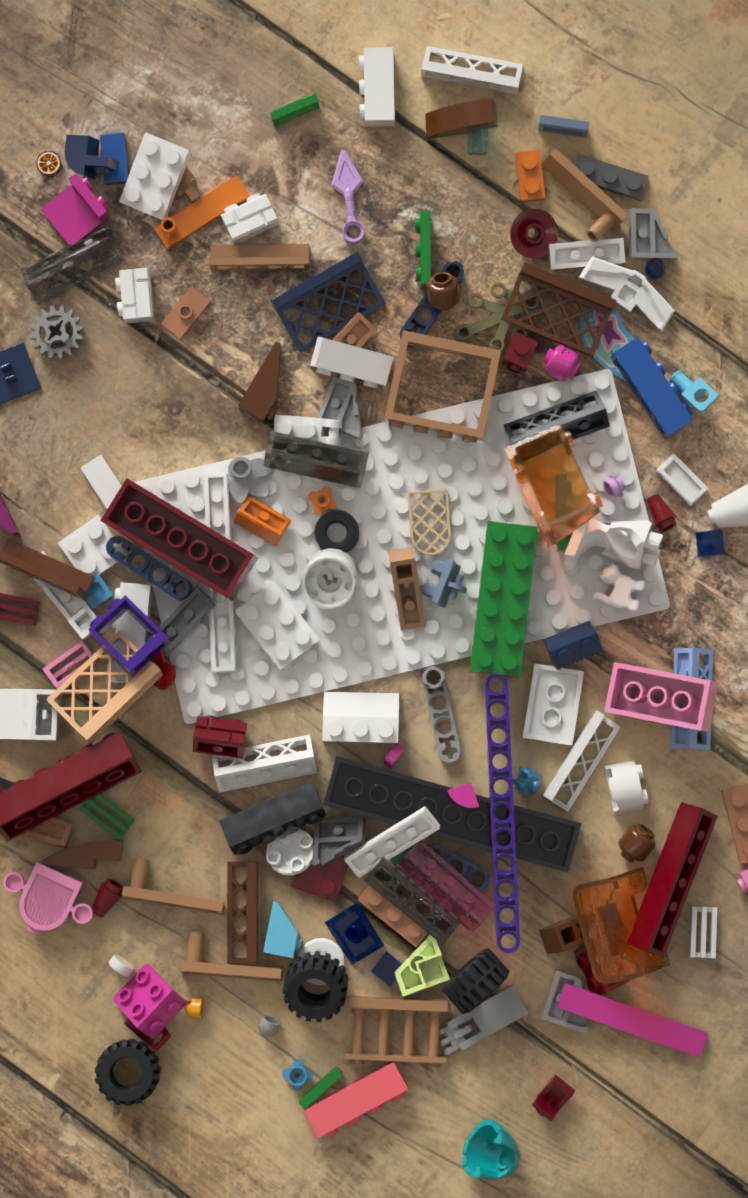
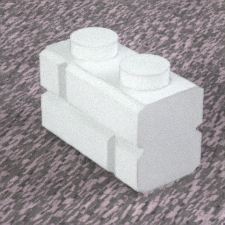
[221,193,279,245]
[115,268,155,324]

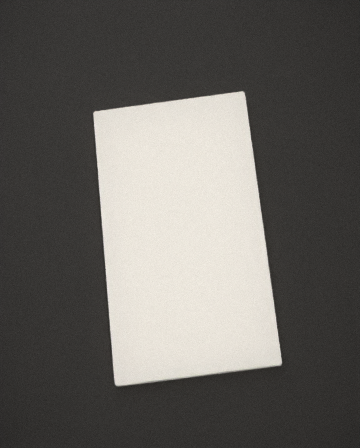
[134,369,670,724]

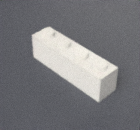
[107,582,153,684]

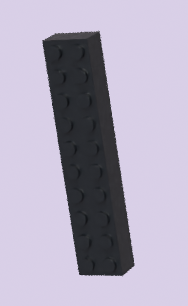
[323,756,581,873]

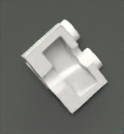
[604,760,648,815]

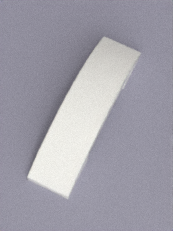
[33,551,97,640]

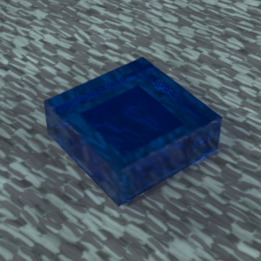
[371,951,402,987]

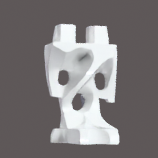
[564,514,663,570]

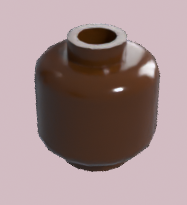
[426,272,460,310]
[618,824,656,863]

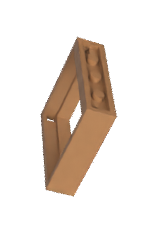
[385,330,501,444]

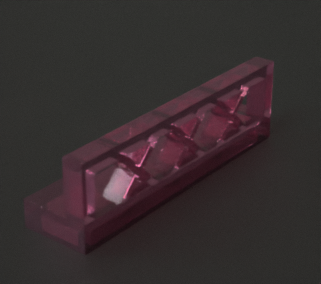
[396,840,494,933]

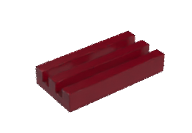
[0,593,40,626]

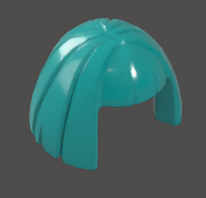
[462,1119,520,1180]

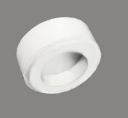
[109,954,135,977]

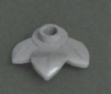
[228,457,273,503]

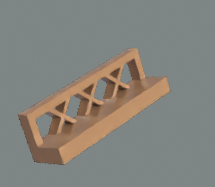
[209,244,310,271]

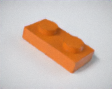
[515,150,546,203]

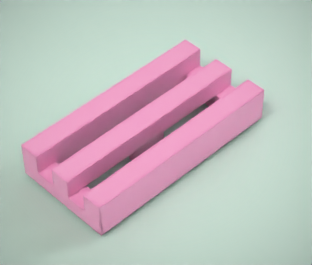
[43,640,98,689]

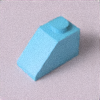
[263,901,302,958]

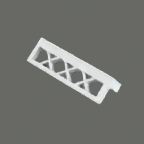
[421,46,523,94]
[542,710,621,812]
[212,735,317,793]

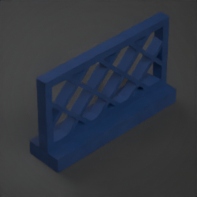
[270,251,386,353]

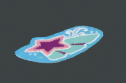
[580,306,634,381]

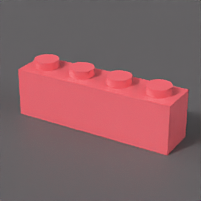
[304,1061,408,1139]

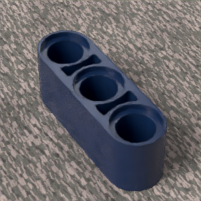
[422,844,489,891]

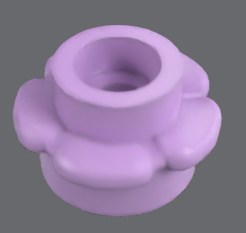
[603,475,625,499]

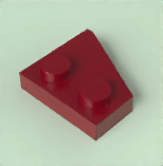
[290,853,348,903]

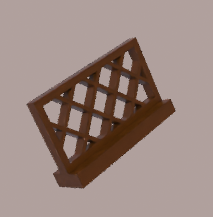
[501,262,616,357]

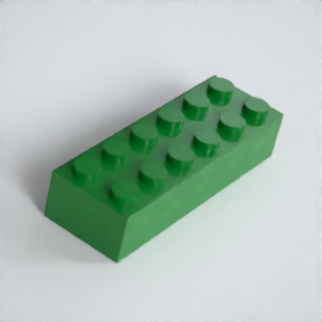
[469,521,538,678]

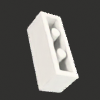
[359,47,395,127]
[310,337,393,389]

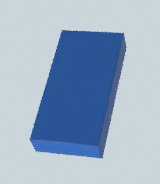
[100,133,129,185]

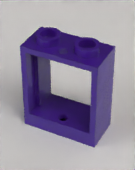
[88,595,169,678]

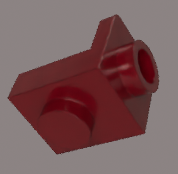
[503,332,538,374]
[532,1074,575,1121]

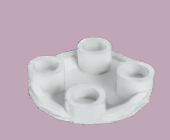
[266,828,314,876]

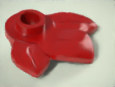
[151,650,176,690]

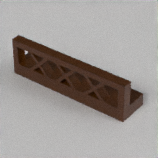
[0,538,96,601]
[227,862,258,964]

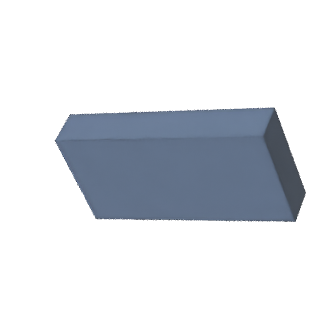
[538,115,589,138]

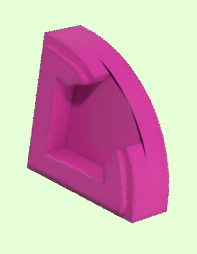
[447,783,479,808]

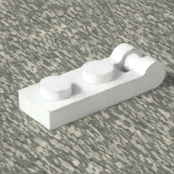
[273,414,342,446]

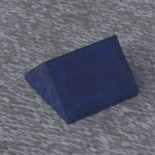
[325,901,385,965]

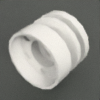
[302,548,357,609]

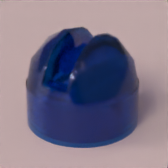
[645,259,665,280]

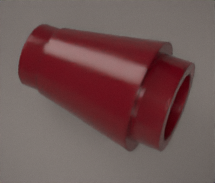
[646,494,677,533]
[92,878,123,918]

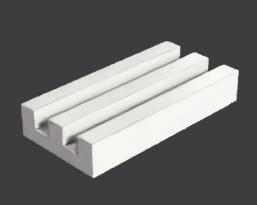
[689,906,717,958]

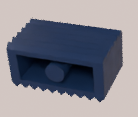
[543,621,603,670]

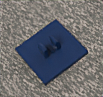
[0,343,41,404]

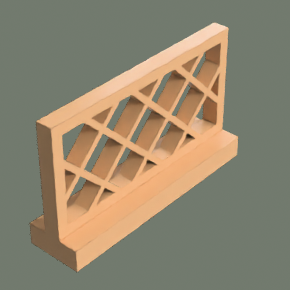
[46,630,163,744]

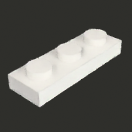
[549,237,625,270]

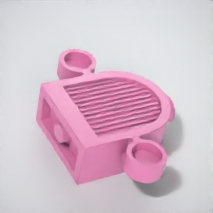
[3,862,94,935]

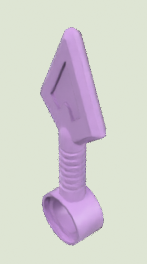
[331,150,365,245]

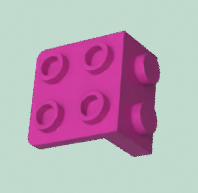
[42,173,110,246]
[114,964,188,1040]

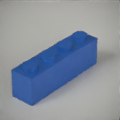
[610,337,693,440]

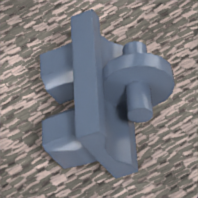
[422,559,467,608]

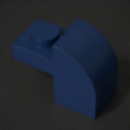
[65,134,119,180]

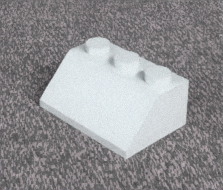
[322,692,399,744]

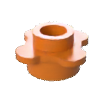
[308,486,337,515]

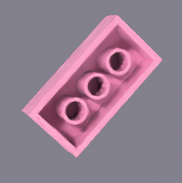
[604,662,718,732]

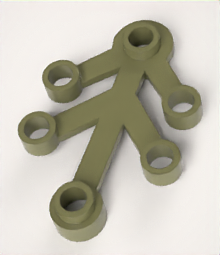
[454,282,544,352]

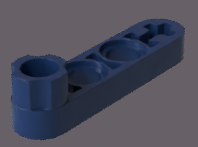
[400,261,464,348]
[106,536,193,601]

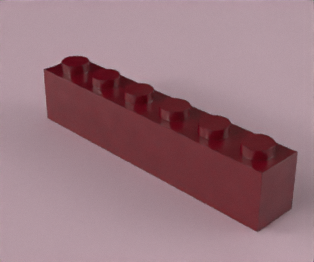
[626,802,718,958]

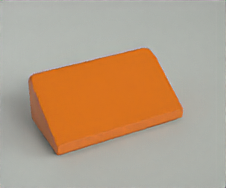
[234,496,292,546]

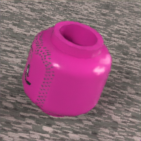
[543,345,582,382]

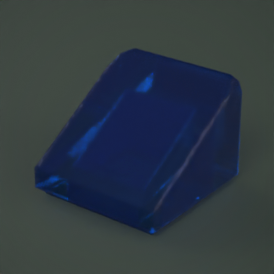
[695,529,725,558]

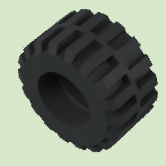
[442,948,510,1014]
[283,951,348,1022]
[94,1039,161,1106]

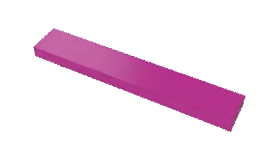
[556,983,708,1058]

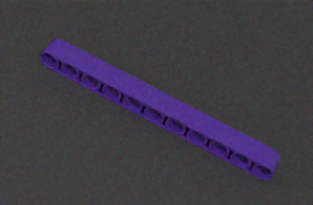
[484,673,520,953]

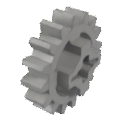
[30,306,84,360]

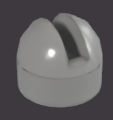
[259,1015,281,1037]

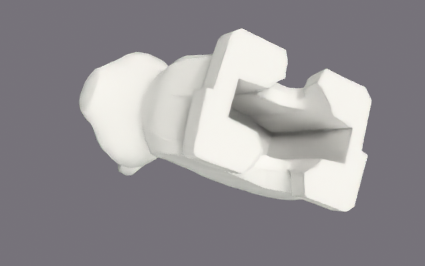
[592,564,645,612]

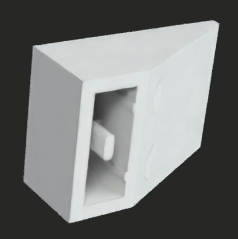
[0,689,62,741]

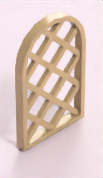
[408,489,451,556]

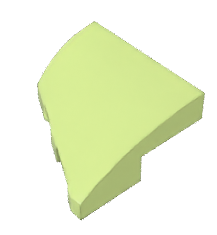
[394,933,450,997]

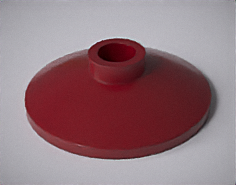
[510,209,558,259]

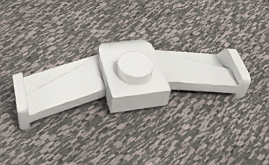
[578,257,675,332]

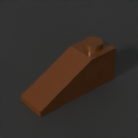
[238,342,281,424]
[539,903,622,954]

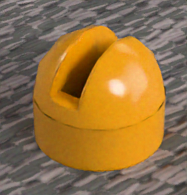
[184,998,204,1019]

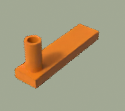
[154,175,250,250]

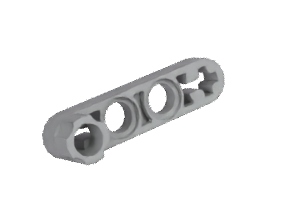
[422,666,461,763]

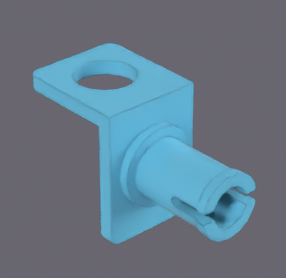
[670,370,719,412]

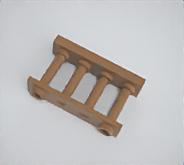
[344,996,449,1068]

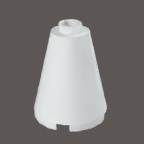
[708,484,748,528]

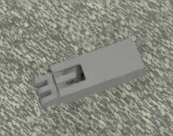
[439,985,529,1056]

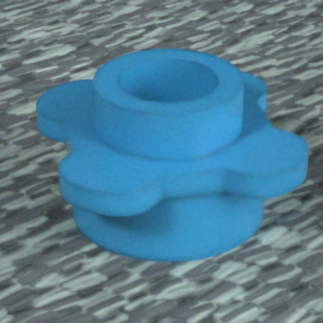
[282,1060,313,1091]

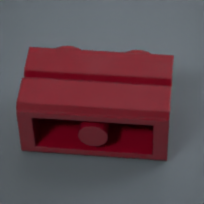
[193,715,247,759]

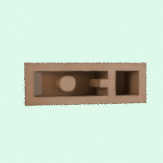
[388,547,426,630]

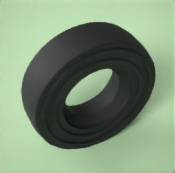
[314,510,359,553]

